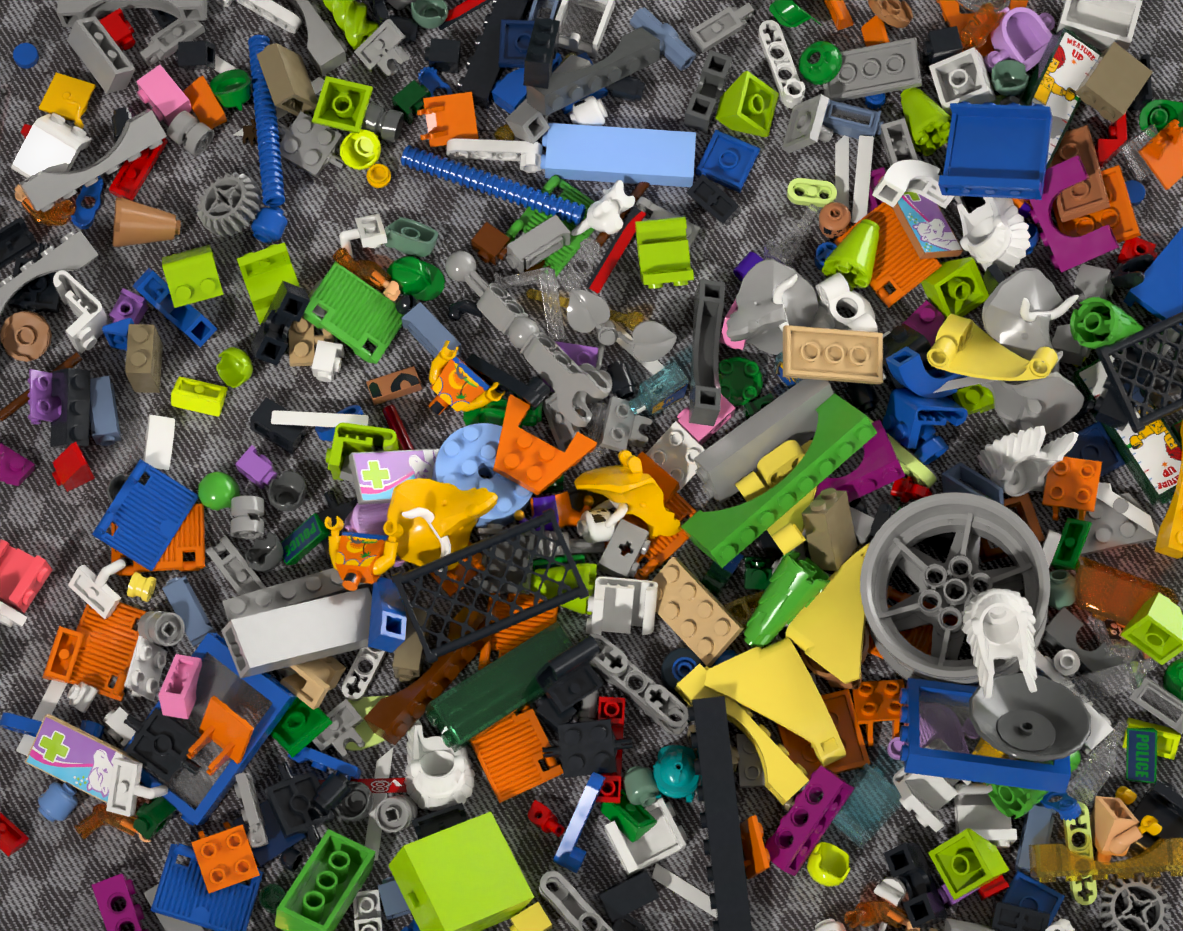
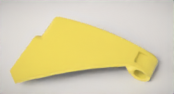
[927,314,1058,381]
[735,440,817,555]
[786,543,870,684]
[704,637,846,767]

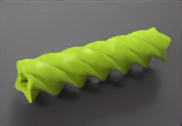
[323,0,379,49]

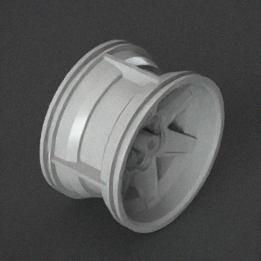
[860,493,1050,687]

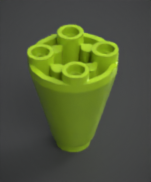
[900,87,952,156]
[822,219,880,291]
[530,563,597,615]

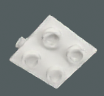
[646,421,705,493]
[124,636,168,701]

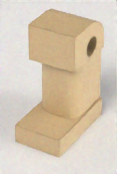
[280,656,346,710]

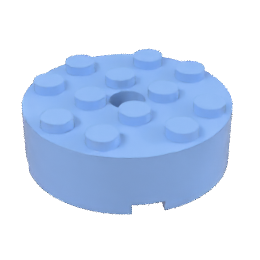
[432,423,533,528]

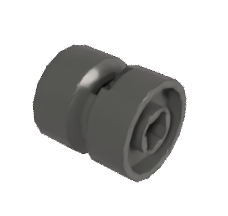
[361,103,405,143]

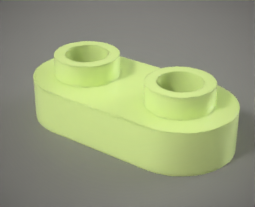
[787,178,837,207]

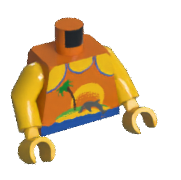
[428,340,505,415]
[324,516,404,591]

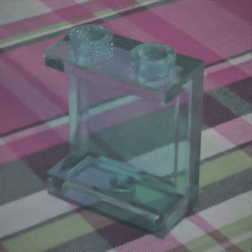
[832,763,902,849]

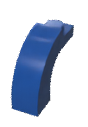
[132,268,217,348]
[886,346,967,399]

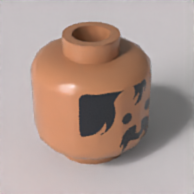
[819,202,851,239]

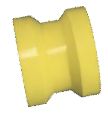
[127,572,156,602]

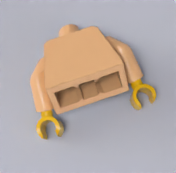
[1090,786,1162,865]

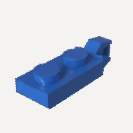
[288,747,362,781]

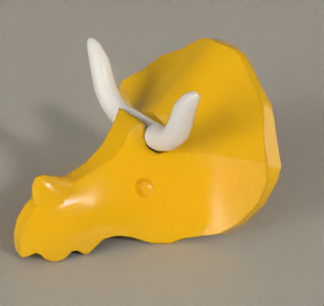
[574,449,682,539]
[387,478,498,572]

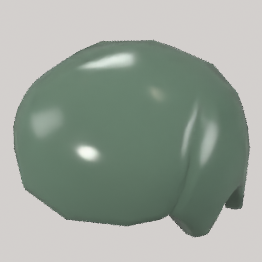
[411,0,448,29]
[991,60,1029,96]

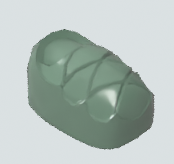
[384,217,438,257]

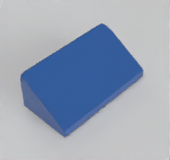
[102,318,134,351]

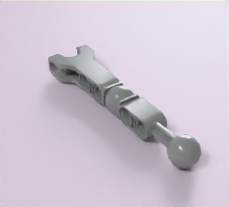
[445,251,612,427]
[539,871,614,931]

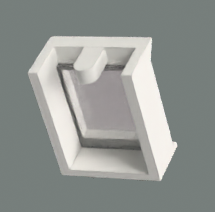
[555,0,615,58]

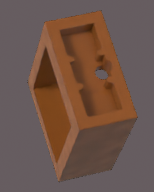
[979,493,1045,563]

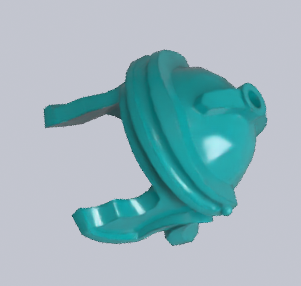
[653,745,700,803]

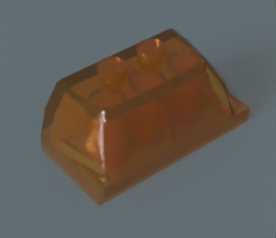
[1074,555,1179,629]

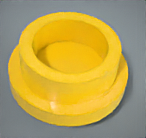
[366,164,391,188]

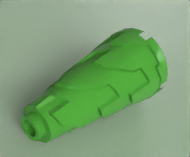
[1070,297,1149,349]
[744,550,830,648]
[986,750,1081,819]

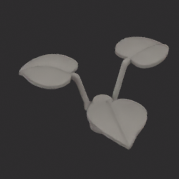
[567,289,677,404]

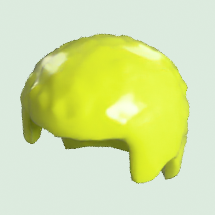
[340,129,381,170]
[807,842,850,887]

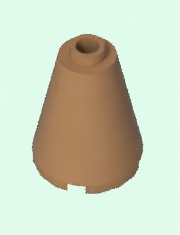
[112,197,181,247]

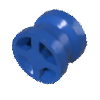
[814,242,837,271]

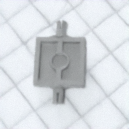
[277,111,346,178]

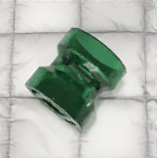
[259,884,286,914]

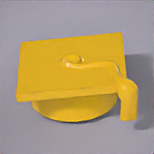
[39,72,96,129]

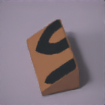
[366,366,422,405]

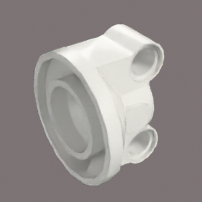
[811,272,878,332]

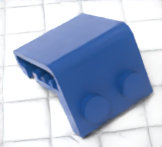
[883,389,968,448]

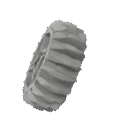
[197,172,262,237]
[1098,874,1171,931]

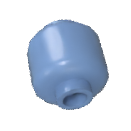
[38,782,78,822]

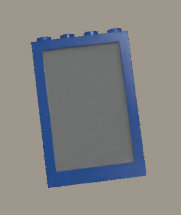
[123,633,297,826]
[899,678,1071,794]

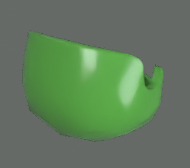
[198,472,240,511]

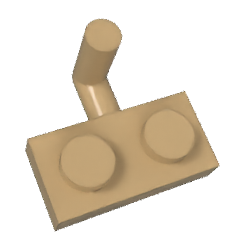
[289,316,335,367]

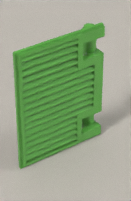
[505,175,595,278]
[303,261,404,364]

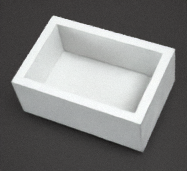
[1055,0,1142,51]

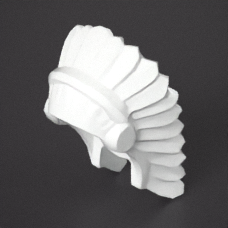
[954,196,1031,273]
[977,426,1078,497]
[962,588,1037,699]
[404,719,476,811]

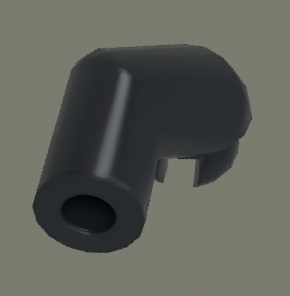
[448,300,483,321]

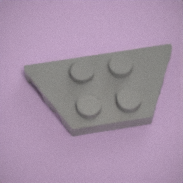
[1075,492,1160,556]

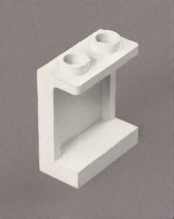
[604,798,688,877]

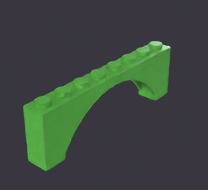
[681,393,877,568]

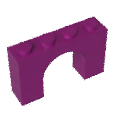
[1025,156,1119,272]
[814,420,905,502]

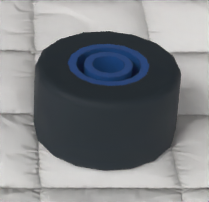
[661,647,706,697]

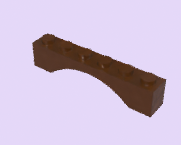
[364,604,494,746]

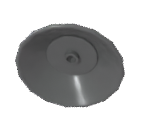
[969,673,1091,762]

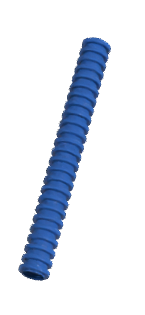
[248,35,285,207]
[401,145,585,226]

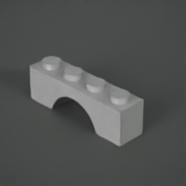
[505,54,592,144]
[1051,264,1115,366]

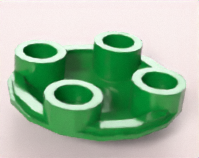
[718,357,763,406]

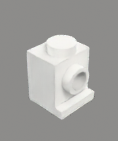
[312,340,345,382]
[103,707,136,748]

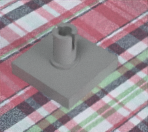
[782,94,833,153]

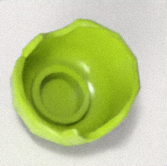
[216,347,253,388]

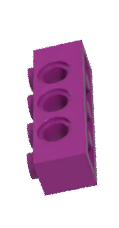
[765,765,855,876]
[92,873,149,931]

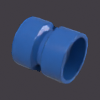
[909,424,949,466]

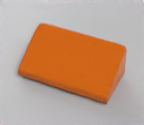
[823,0,854,31]
[861,15,889,47]
[183,76,227,129]
[637,451,680,505]
[42,626,84,683]

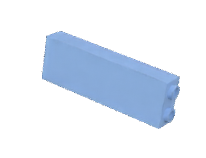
[540,123,696,187]

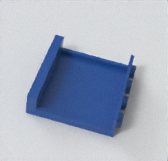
[938,101,1053,200]
[1123,227,1183,334]

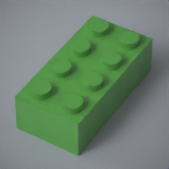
[275,829,376,931]

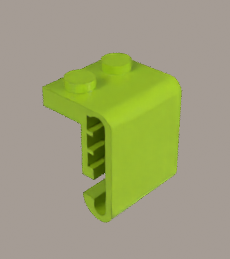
[635,217,694,289]
[237,242,300,325]
[162,245,224,308]
[326,422,399,480]

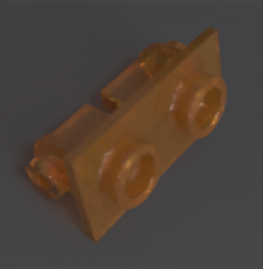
[960,3,1005,51]

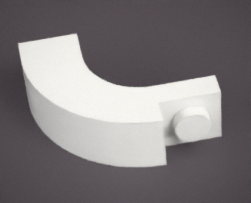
[872,160,955,209]

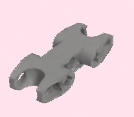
[589,633,689,735]

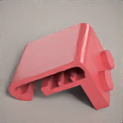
[0,539,53,613]

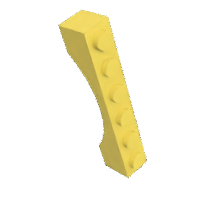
[675,663,809,805]

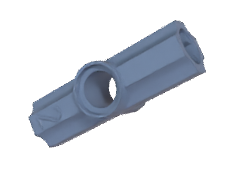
[630,7,696,71]

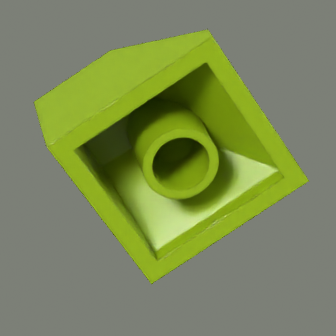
[715,71,779,137]
[312,76,373,134]
[921,257,989,320]
[1120,592,1183,665]
[928,828,1009,900]

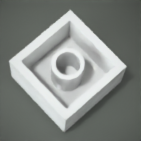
[929,47,996,117]

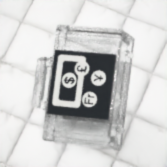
[1094,612,1141,665]

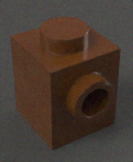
[471,222,510,266]

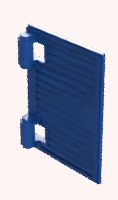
[92,459,198,572]
[150,843,263,931]

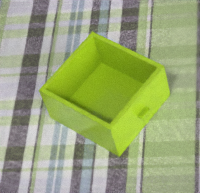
[388,811,534,931]

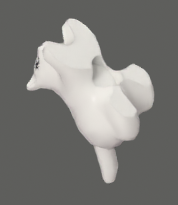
[571,180,635,236]

